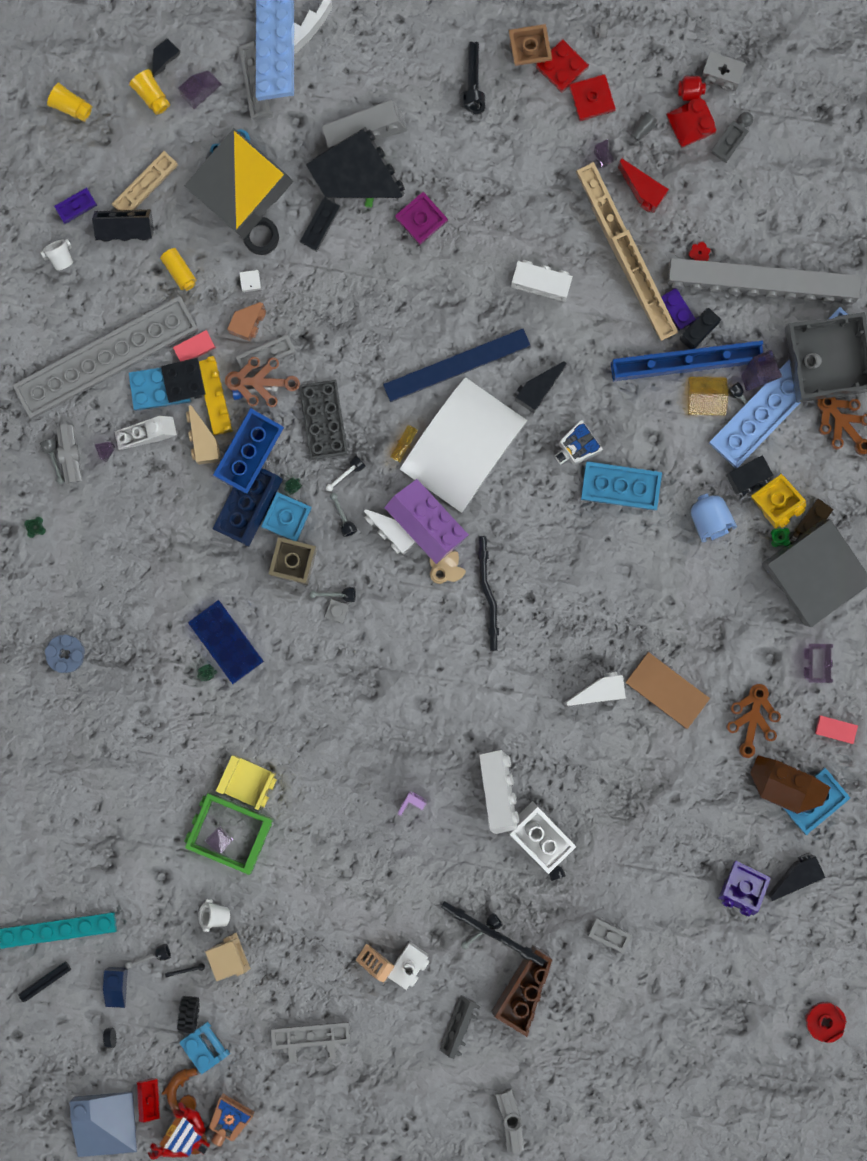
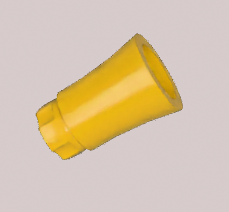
[129,69,170,115]
[47,82,93,122]

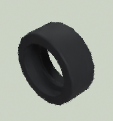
[243,217,279,255]

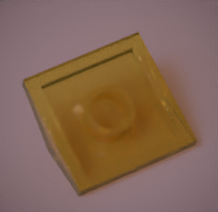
[688,377,728,416]

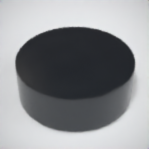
[103,1028,117,1048]

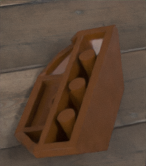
[750,755,831,814]

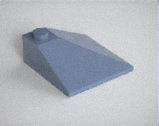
[70,1092,137,1157]

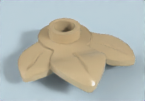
[430,551,466,584]

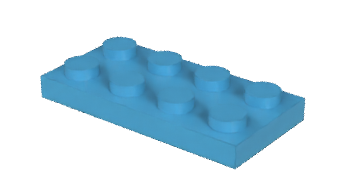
[581,461,662,511]

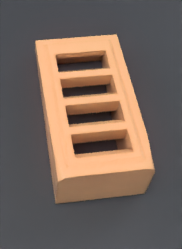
[356,944,395,982]

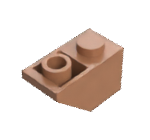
[227,302,266,342]

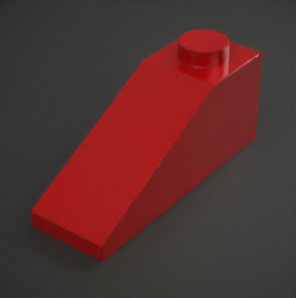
[618,158,669,213]

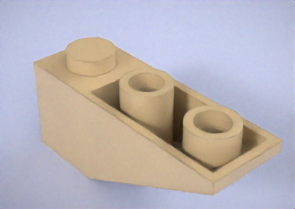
[186,405,221,465]

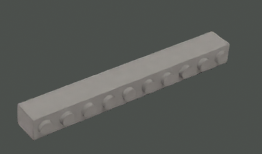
[667,258,861,305]

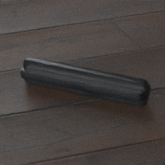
[18,962,71,1002]

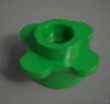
[771,528,790,547]

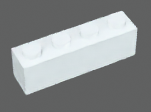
[479,750,519,834]

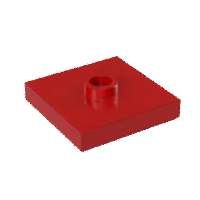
[569,74,616,121]

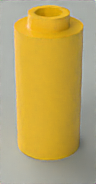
[160,248,197,291]

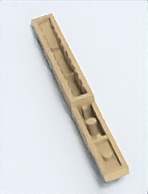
[576,162,678,341]

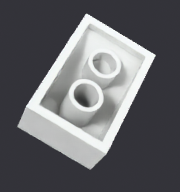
[564,672,626,706]
[508,801,576,874]

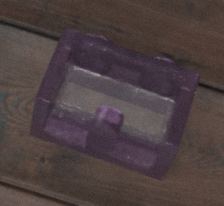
[804,644,833,683]

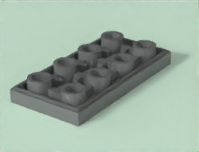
[299,380,348,460]

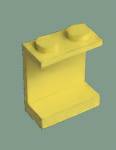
[216,755,277,810]

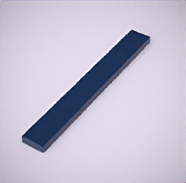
[383,328,531,403]

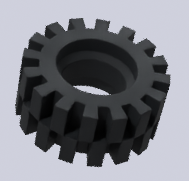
[177,996,200,1034]

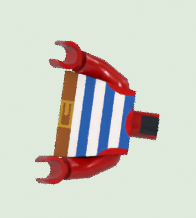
[147,1102,210,1160]

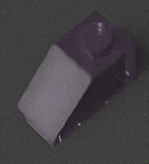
[178,70,222,109]

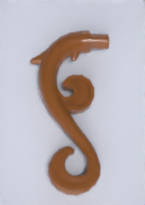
[162,1067,208,1155]

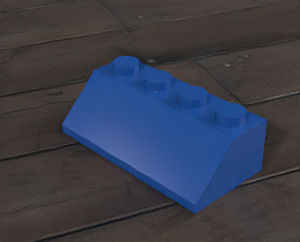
[212,408,284,494]

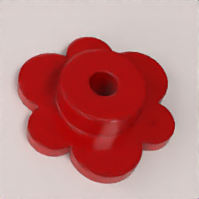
[689,242,711,261]

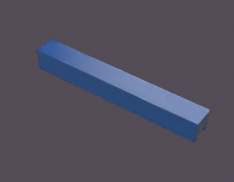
[610,341,765,382]

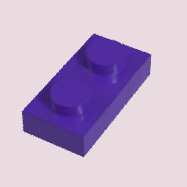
[54,188,98,224]
[661,288,696,331]

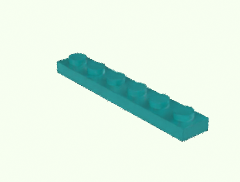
[0,912,117,949]

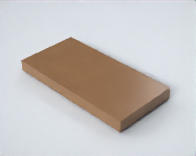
[625,652,710,729]

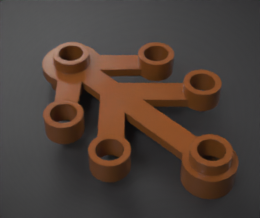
[225,356,300,407]
[817,397,867,455]
[726,684,781,758]

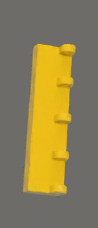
[199,356,233,436]

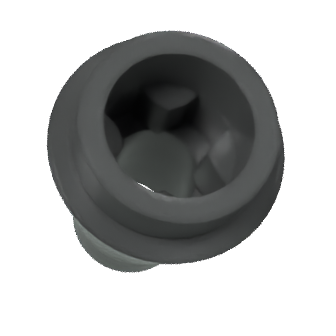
[630,112,657,141]

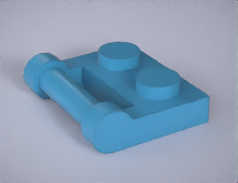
[179,1021,230,1075]

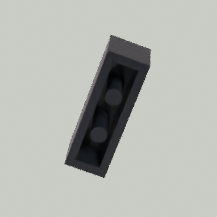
[92,209,154,242]

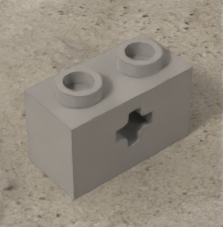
[701,52,746,91]

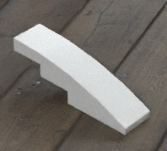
[294,0,333,54]

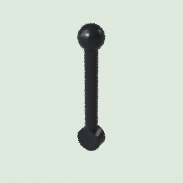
[165,963,205,977]

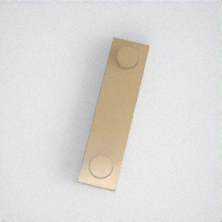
[112,151,178,210]

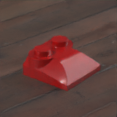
[666,98,716,148]

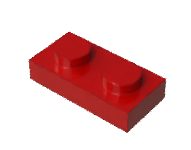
[137,1078,160,1123]

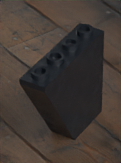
[305,127,405,198]

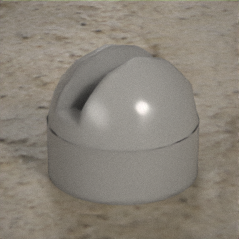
[804,353,822,369]

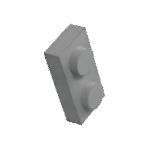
[588,918,632,953]

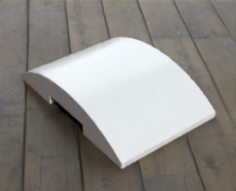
[400,377,527,513]

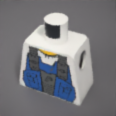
[554,420,603,465]

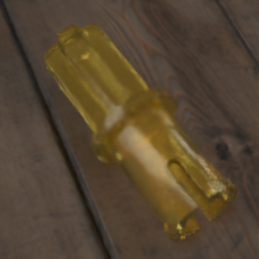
[390,425,417,463]

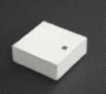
[240,270,261,292]

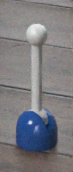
[232,386,278,400]

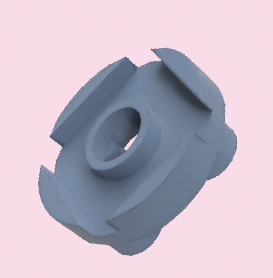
[45,635,85,673]

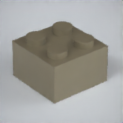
[269,537,317,585]

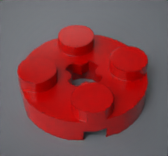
[805,1002,846,1043]

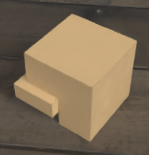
[205,932,250,981]

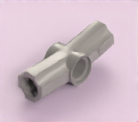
[56,424,82,484]
[495,1089,524,1153]

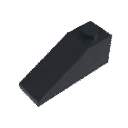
[515,361,567,413]
[767,853,826,901]

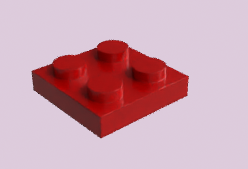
[536,39,589,93]

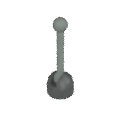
[40,438,65,484]

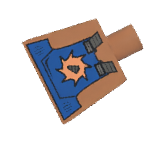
[209,1094,255,1147]

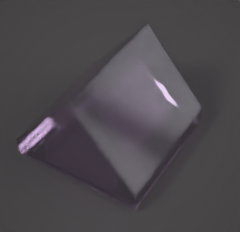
[95,442,115,462]

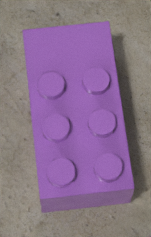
[384,479,469,564]

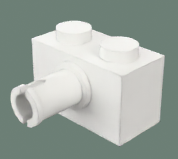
[388,941,429,990]

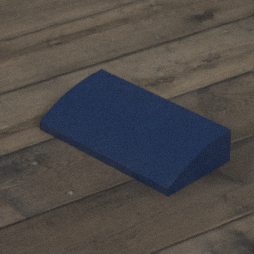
[212,468,283,547]

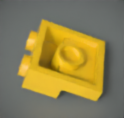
[751,473,806,529]

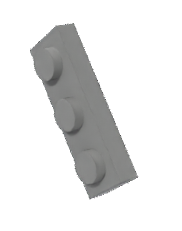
[236,334,296,373]

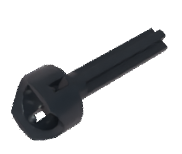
[460,41,485,115]

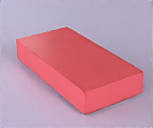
[173,330,216,361]
[815,715,858,744]

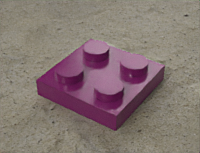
[395,192,448,245]

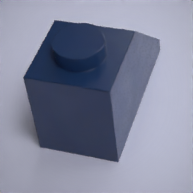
[103,967,128,1008]

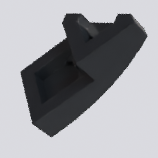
[152,38,180,77]

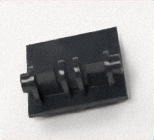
[161,358,206,403]

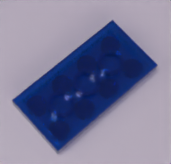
[188,600,264,685]

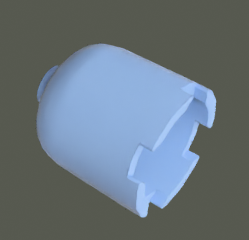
[691,494,737,542]

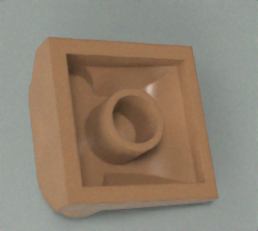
[509,24,552,66]

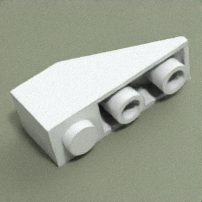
[114,416,177,450]
[364,510,416,555]

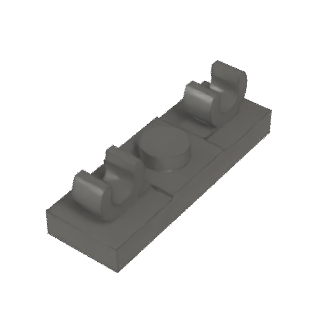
[440,995,480,1059]

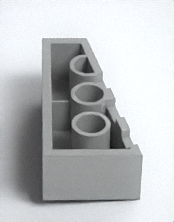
[322,100,407,149]

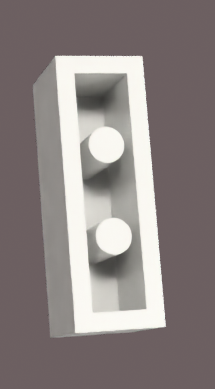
[511,260,573,302]

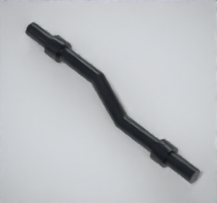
[477,536,499,651]
[441,901,546,967]

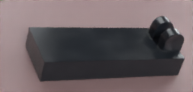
[300,197,341,252]

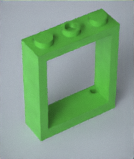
[184,793,274,875]

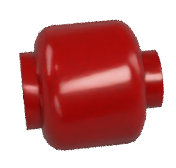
[678,76,706,101]

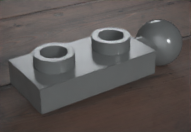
[711,112,754,163]

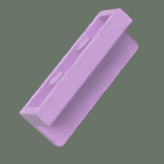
[398,791,427,816]

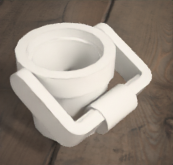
[40,239,73,270]
[199,899,230,932]

